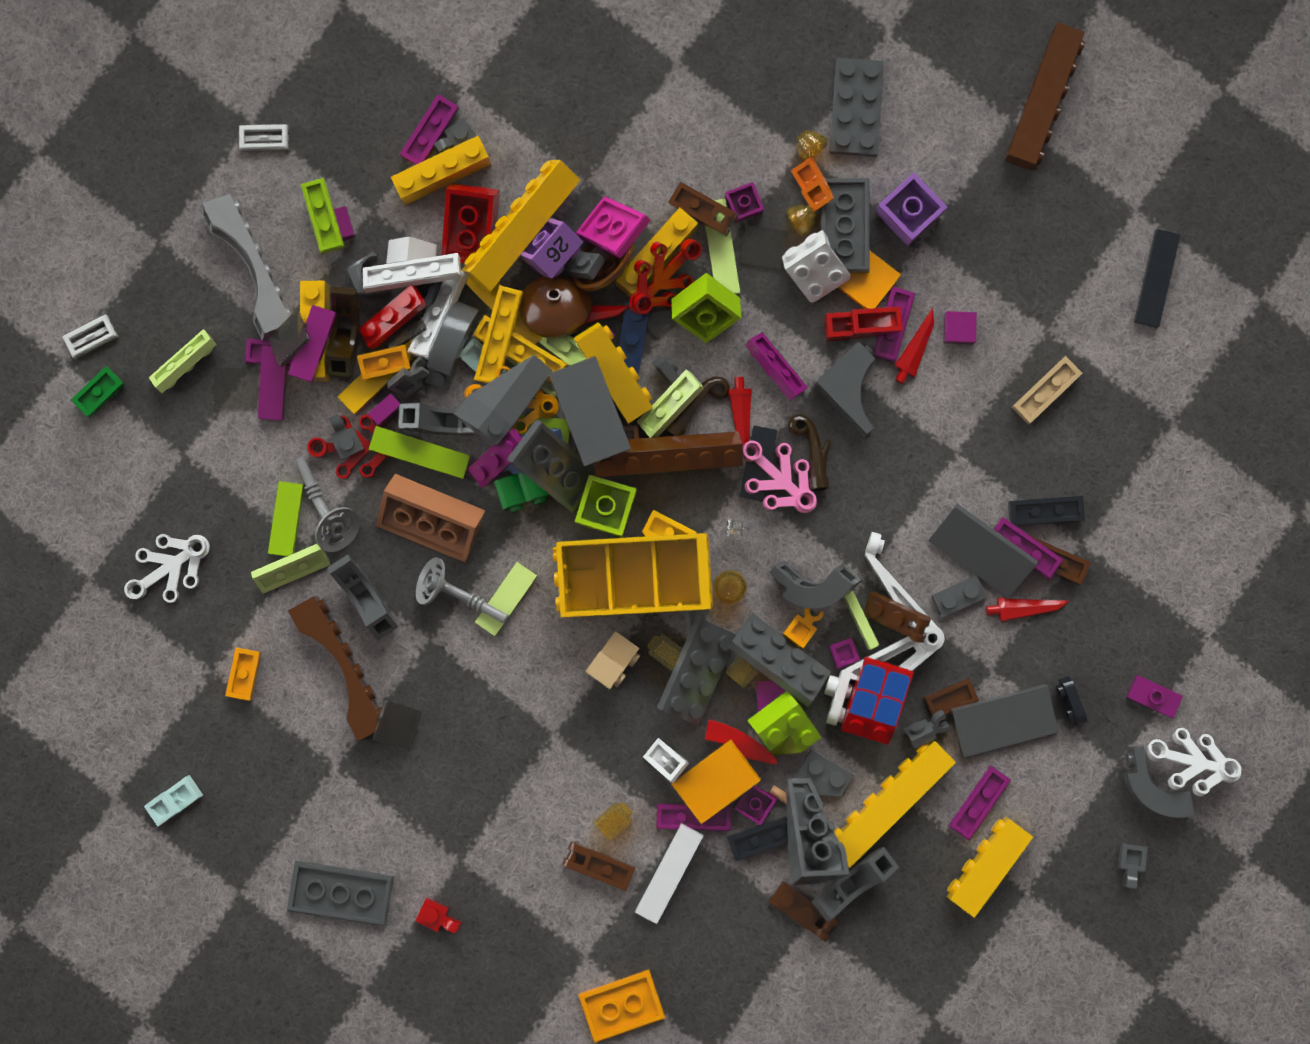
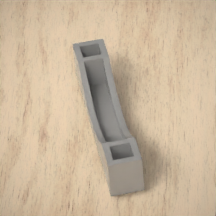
[201,194,293,341]

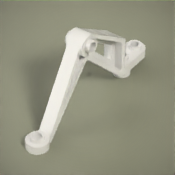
[824,532,944,726]

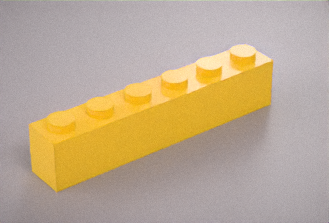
[462,160,580,291]
[834,741,956,868]

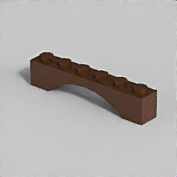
[288,596,388,741]

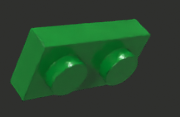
[71,366,126,418]

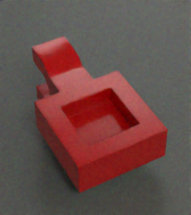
[415,897,462,934]

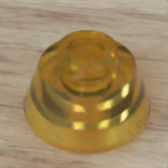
[796,129,827,161]
[785,204,817,236]
[713,570,747,604]

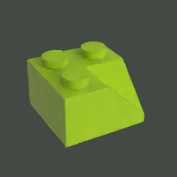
[672,273,741,343]
[575,475,637,538]
[747,691,822,756]

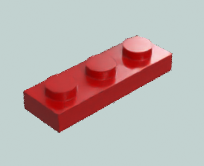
[359,284,427,350]

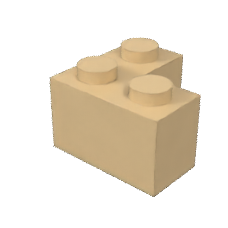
[585,631,641,689]

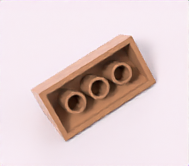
[376,474,485,563]

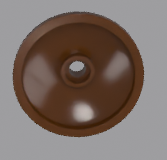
[573,242,634,291]
[519,273,592,338]

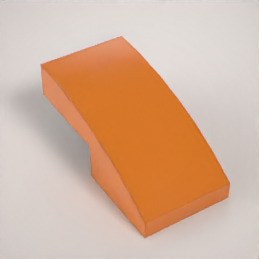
[791,157,834,212]

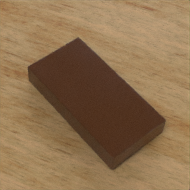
[923,678,979,717]

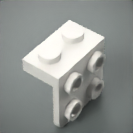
[782,230,850,302]

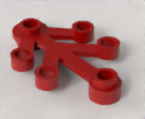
[629,239,702,315]
[307,415,393,479]

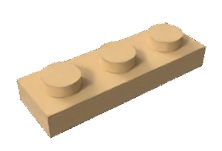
[1012,356,1083,424]

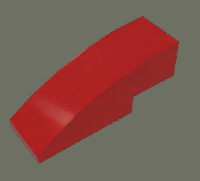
[824,307,903,341]
[704,719,777,765]

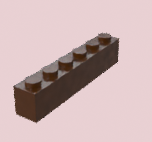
[1004,22,1086,171]
[593,431,743,477]

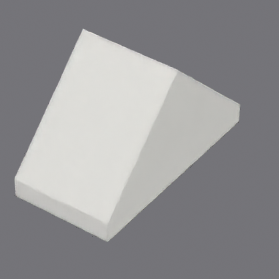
[386,237,437,264]
[643,738,689,783]

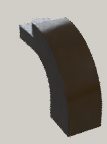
[326,287,360,377]

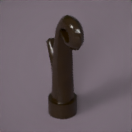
[665,376,730,436]
[788,414,831,491]

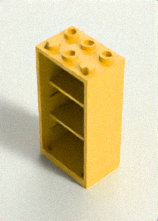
[553,533,713,617]

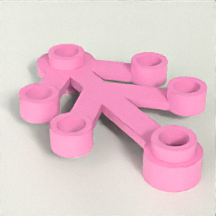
[743,441,817,513]

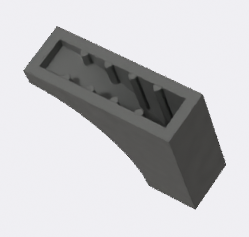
[814,341,875,437]

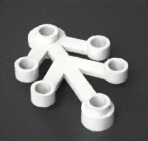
[124,534,210,603]
[1145,728,1241,797]

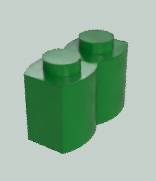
[494,472,550,513]

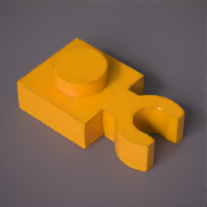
[782,608,824,649]

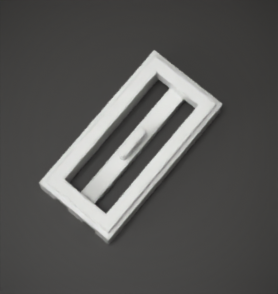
[239,124,289,151]
[62,314,118,359]

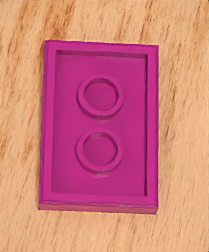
[575,196,651,259]

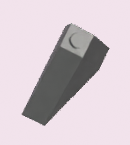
[454,355,553,446]
[786,778,850,885]

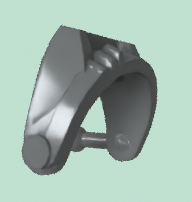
[347,252,395,298]

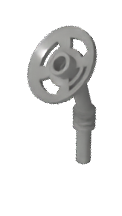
[295,457,360,552]
[416,557,509,624]

